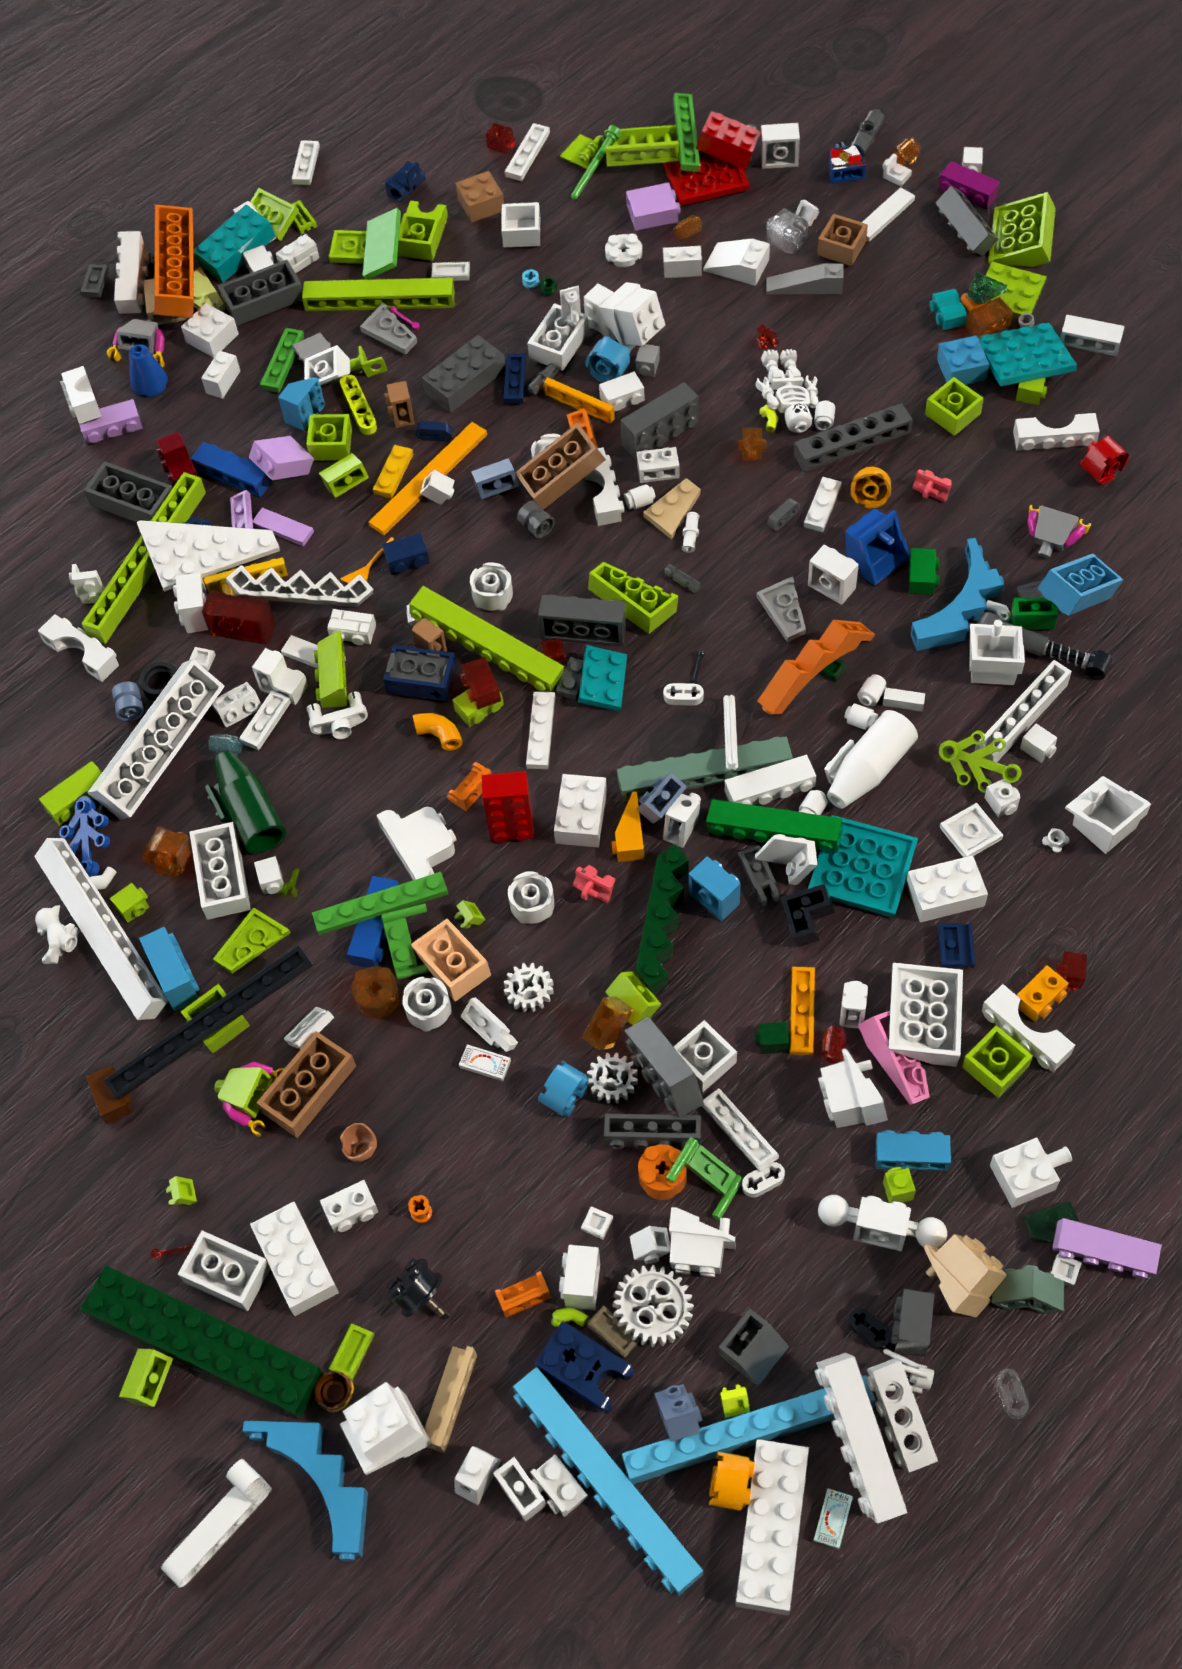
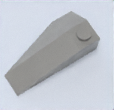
[767,264,843,294]

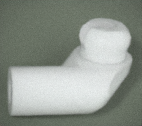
[89,867,117,890]

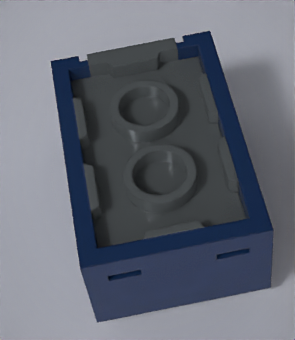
[383,645,457,702]

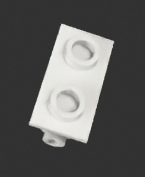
[560,286,581,325]

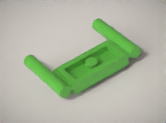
[381,903,430,980]
[666,1137,743,1220]

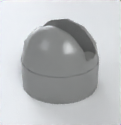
[1018,313,1035,328]

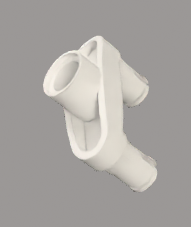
[307,692,368,739]

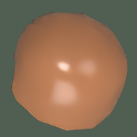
[340,1123,377,1162]

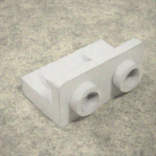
[212,682,262,727]
[530,1454,588,1517]

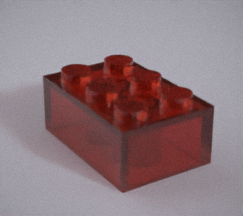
[202,592,276,645]

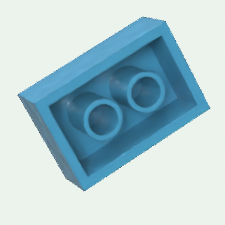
[139,927,200,1012]

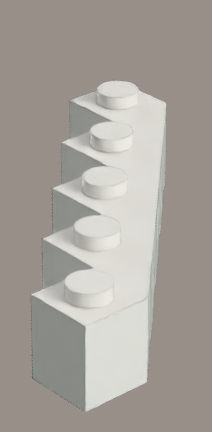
[226,565,374,607]

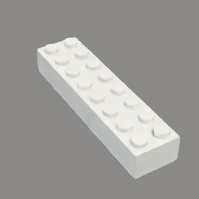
[88,659,225,820]

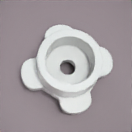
[1042,828,1069,853]

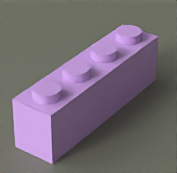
[1052,1218,1161,1279]

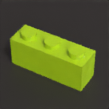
[39,761,102,826]

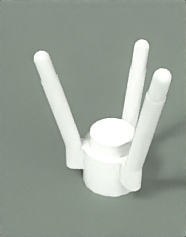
[883,1349,934,1394]

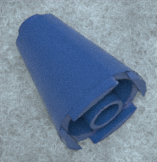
[129,344,168,397]

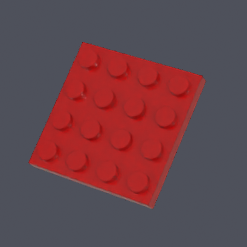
[662,142,750,206]

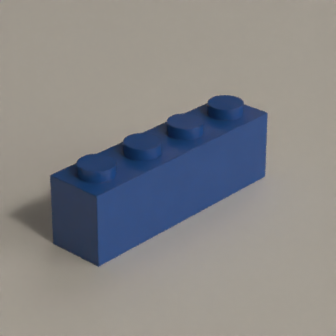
[191,442,273,498]
[347,876,399,969]

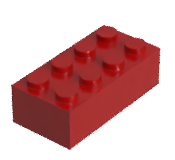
[481,771,534,843]

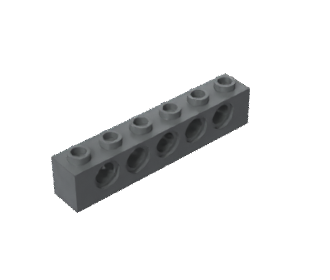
[794,403,913,472]

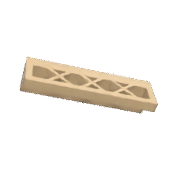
[425,1346,477,1453]

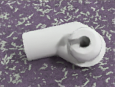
[986,600,1011,623]

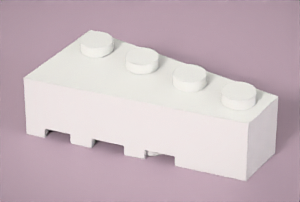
[114,231,150,314]

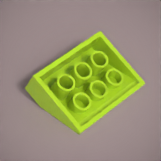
[988,192,1055,267]

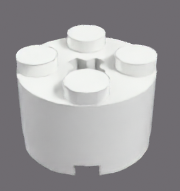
[470,562,513,611]
[508,871,554,924]
[402,977,451,1031]

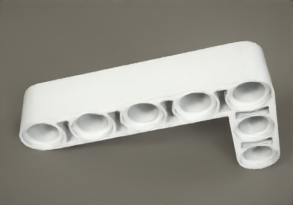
[161,1459,271,1588]

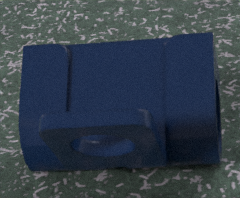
[385,161,426,202]

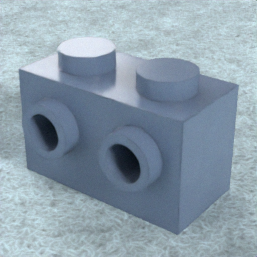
[471,458,519,499]
[637,772,687,824]
[654,1384,702,1442]

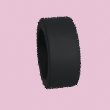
[140,662,177,702]

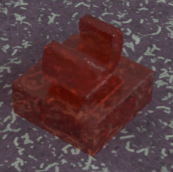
[756,323,780,350]

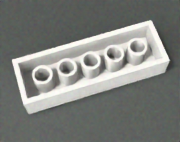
[815,1353,907,1524]
[736,1439,809,1615]

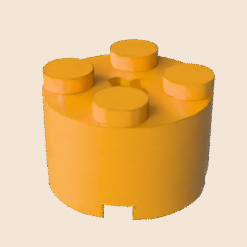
[709,1452,755,1511]

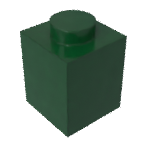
[754,1022,789,1054]

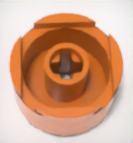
[638,1144,687,1200]

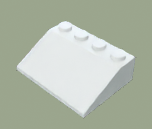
[888,963,963,1067]

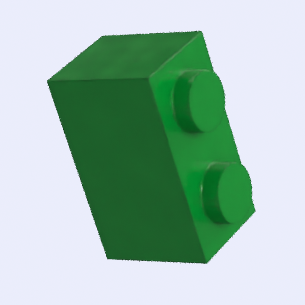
[908,548,939,595]
[1010,597,1058,630]

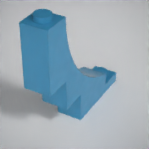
[243,1421,368,1561]

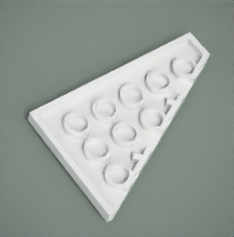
[137,521,280,591]

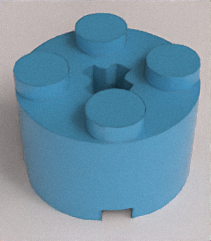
[585,336,630,383]
[538,1061,589,1117]

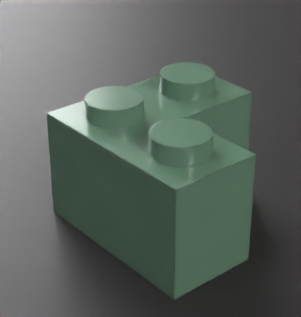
[992,1265,1064,1314]

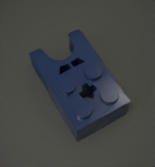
[534,1321,635,1414]

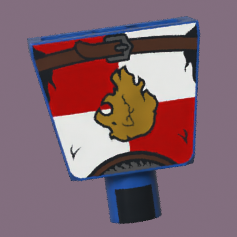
[829,142,866,184]

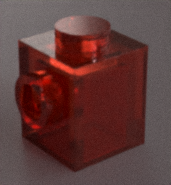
[486,123,515,154]
[1055,951,1087,990]

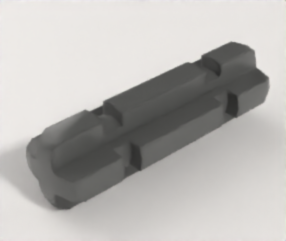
[664,564,701,593]

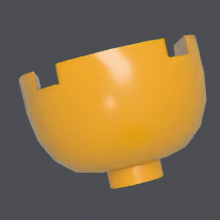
[851,466,892,508]

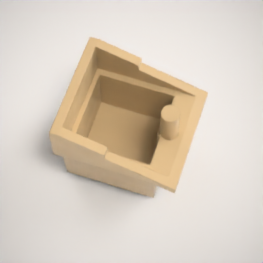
[924,1234,1007,1317]

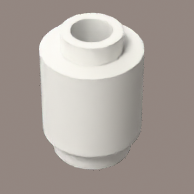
[814,401,835,431]
[624,484,655,509]
[857,674,886,706]
[844,703,878,730]
[799,790,828,815]

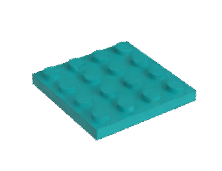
[977,323,1077,387]
[808,815,918,918]

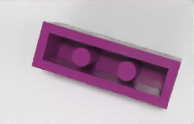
[938,161,1000,209]

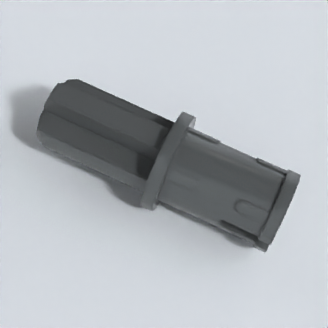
[528,363,559,395]

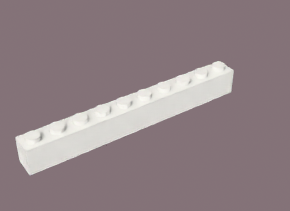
[34,838,168,1020]

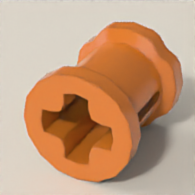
[408,1195,432,1223]

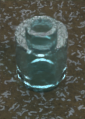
[209,733,242,756]

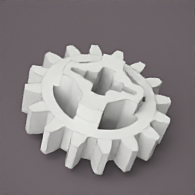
[504,963,554,1012]
[587,1053,638,1104]

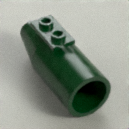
[205,751,287,854]

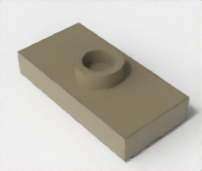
[586,1305,641,1360]

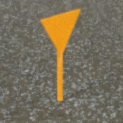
[340,537,394,584]

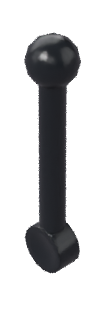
[689,650,705,684]

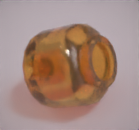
[894,138,921,166]

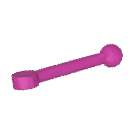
[389,306,420,330]

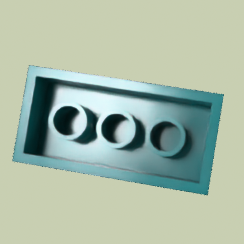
[193,204,276,283]

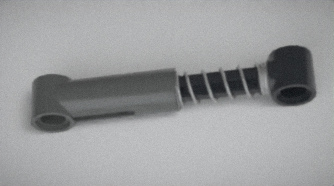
[977,612,1112,680]

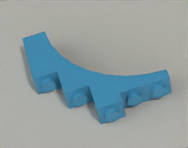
[910,538,1004,651]

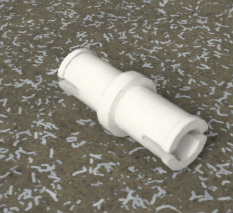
[682,512,699,553]

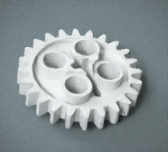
[612,1265,694,1347]

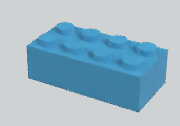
[1037,554,1123,616]

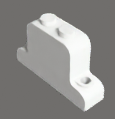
[377,807,457,880]

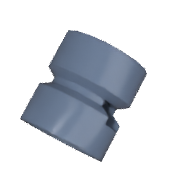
[112,682,144,722]

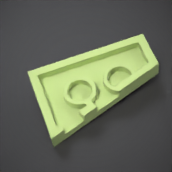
[194,267,226,312]

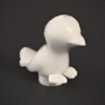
[35,905,79,964]

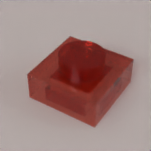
[541,638,566,661]

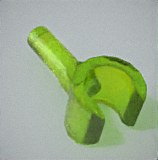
[282,868,299,897]

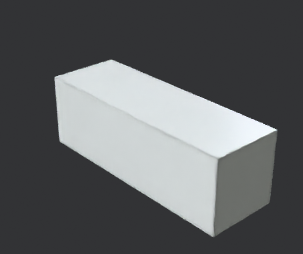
[883,688,925,712]

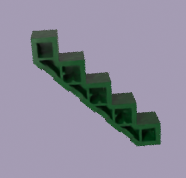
[636,844,689,995]

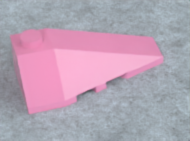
[858,1010,930,1105]

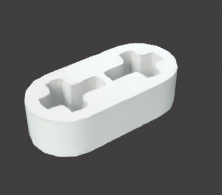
[663,683,704,705]
[742,1162,785,1198]

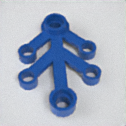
[59,796,110,877]

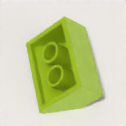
[314,631,347,708]

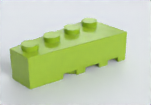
[588,562,678,634]

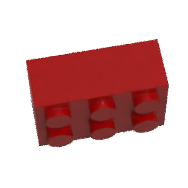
[696,111,761,169]

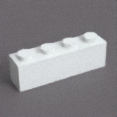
[724,755,816,805]

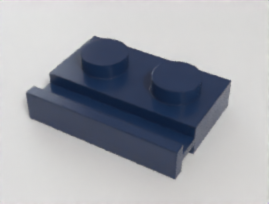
[937,923,975,968]

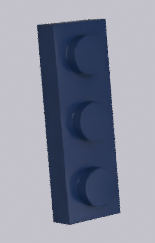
[504,354,527,404]

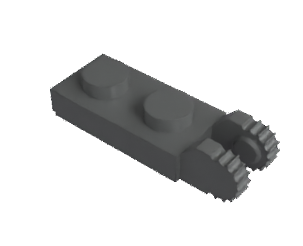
[738,846,780,907]

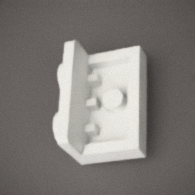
[69,564,105,604]

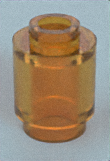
[674,215,702,241]

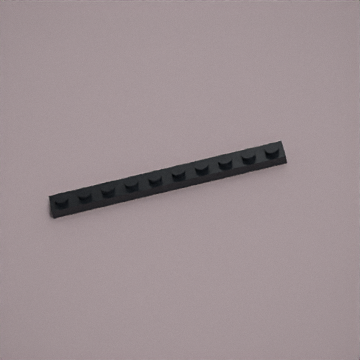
[103,945,313,1101]

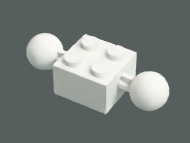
[818,1195,947,1251]

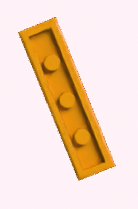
[544,377,615,424]
[790,967,815,1056]

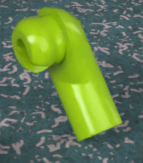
[551,1307,589,1328]

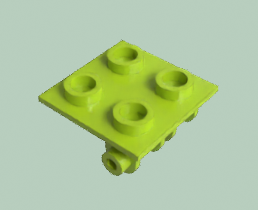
[560,134,605,169]

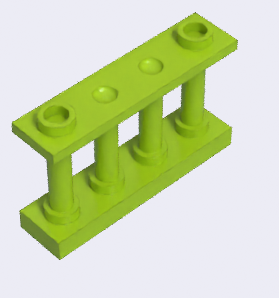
[604,125,679,167]

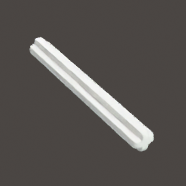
[723,695,738,770]

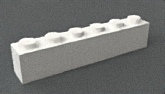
[974,660,1072,762]

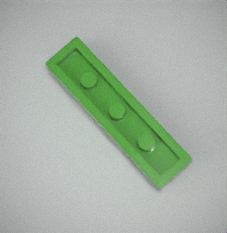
[260,328,304,393]

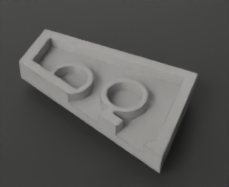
[360,303,417,355]
[757,576,806,642]

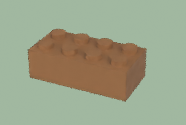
[515,423,606,510]
[257,1031,356,1138]

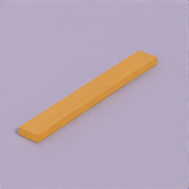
[369,422,487,535]

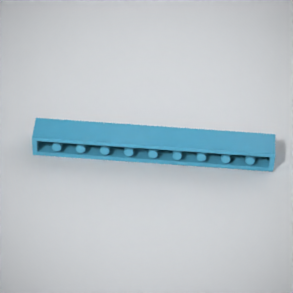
[513,1367,703,1596]
[622,1375,875,1484]

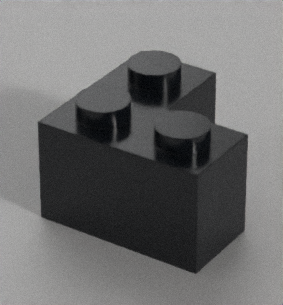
[781,884,835,947]

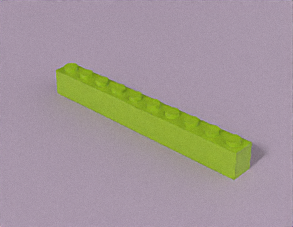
[82,472,206,644]

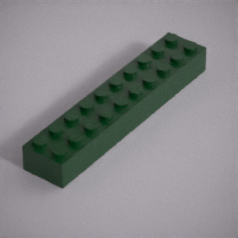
[80,1265,323,1420]

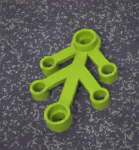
[939,730,1022,793]

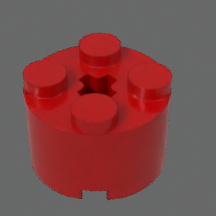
[1080,436,1129,485]

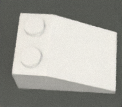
[703,239,770,286]

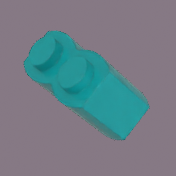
[930,289,967,330]

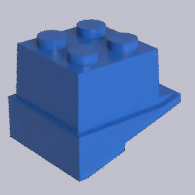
[845,509,910,585]

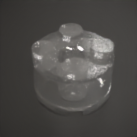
[766,208,809,254]

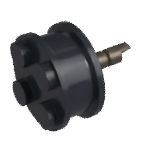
[386,1258,450,1320]

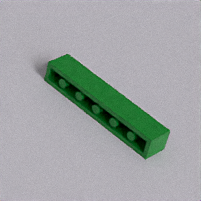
[706,799,843,853]

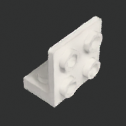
[755,834,817,885]

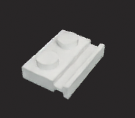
[284,1007,334,1050]

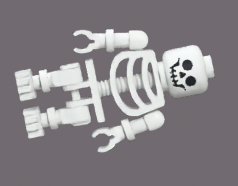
[756,349,818,433]

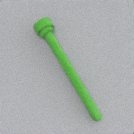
[571,125,622,200]

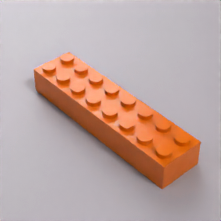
[154,205,194,318]

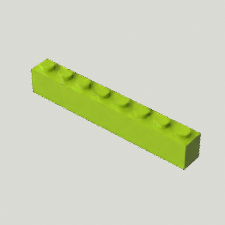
[302,278,455,311]
[409,586,564,692]

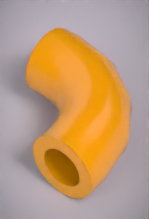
[413,713,463,751]

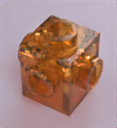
[738,428,766,460]

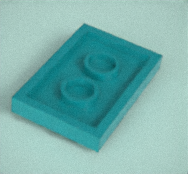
[578,645,627,711]

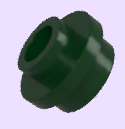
[539,277,558,295]

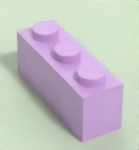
[79,399,143,445]

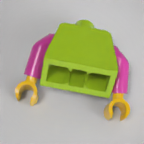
[214,1062,284,1137]

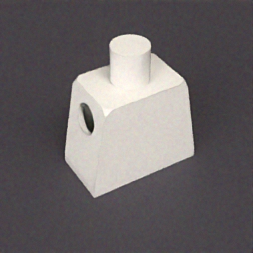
[663,793,701,848]
[454,1446,501,1505]

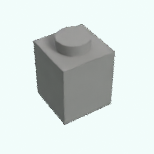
[635,344,660,377]

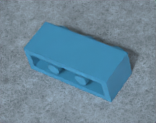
[875,1130,951,1171]

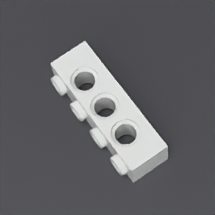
[866,1358,938,1472]

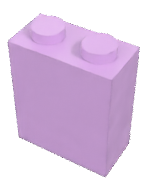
[626,183,681,231]
[249,436,314,480]

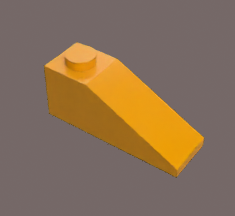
[611,792,644,862]

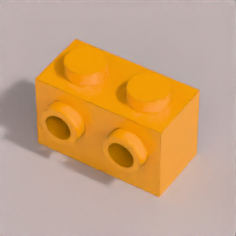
[1016,965,1068,1022]

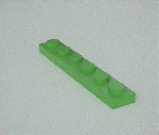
[673,93,700,172]
[312,872,448,935]

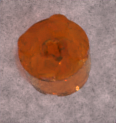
[142,827,193,877]
[351,966,401,1019]

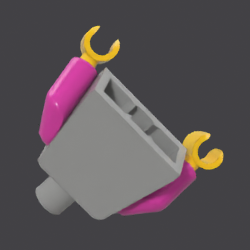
[107,319,165,368]
[1027,505,1091,558]

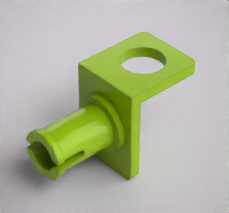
[350,346,388,377]

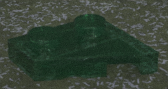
[967,272,1007,304]
[1024,1201,1079,1243]

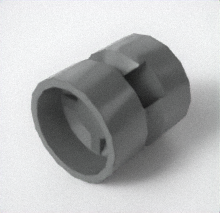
[517,501,555,538]

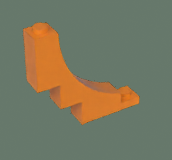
[757,620,875,715]

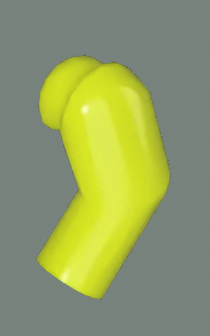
[760,405,779,432]

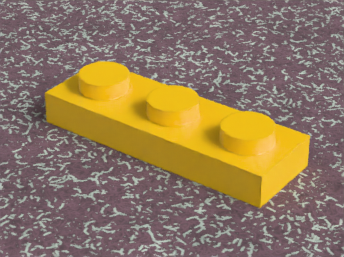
[373,445,413,499]

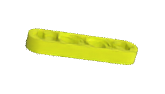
[340,375,377,435]

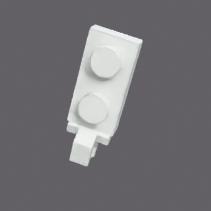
[461,997,518,1052]

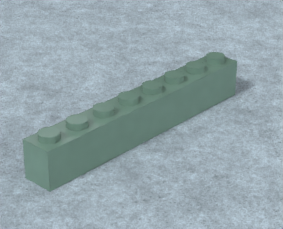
[617,736,793,802]

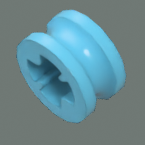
[522,269,539,289]

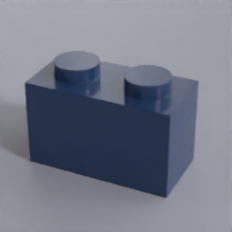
[382,533,430,575]

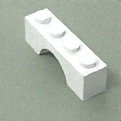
[60,366,102,424]
[1013,413,1100,451]
[585,447,624,526]
[38,614,119,682]
[981,984,1075,1072]

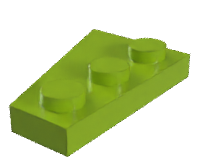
[250,188,299,241]
[213,907,290,974]

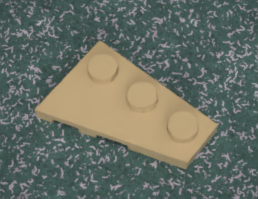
[643,478,700,540]

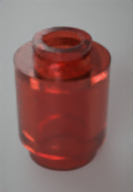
[821,1026,847,1063]

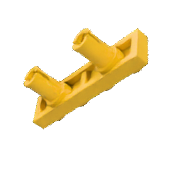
[203,557,288,605]

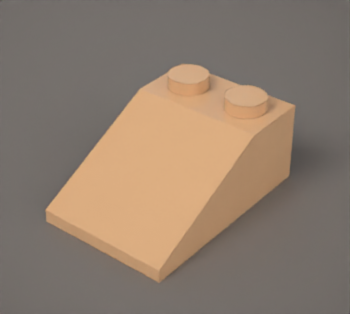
[411,919,491,1001]

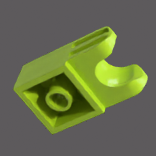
[397,201,448,261]

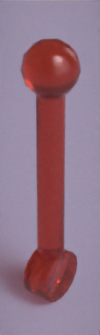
[151,1242,195,1259]

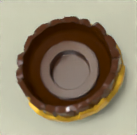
[314,1371,354,1412]

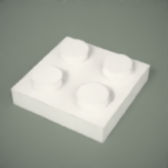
[940,803,1003,858]

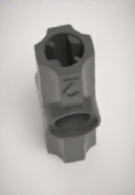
[851,109,884,156]

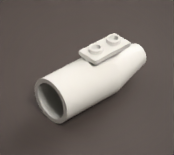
[824,710,918,809]

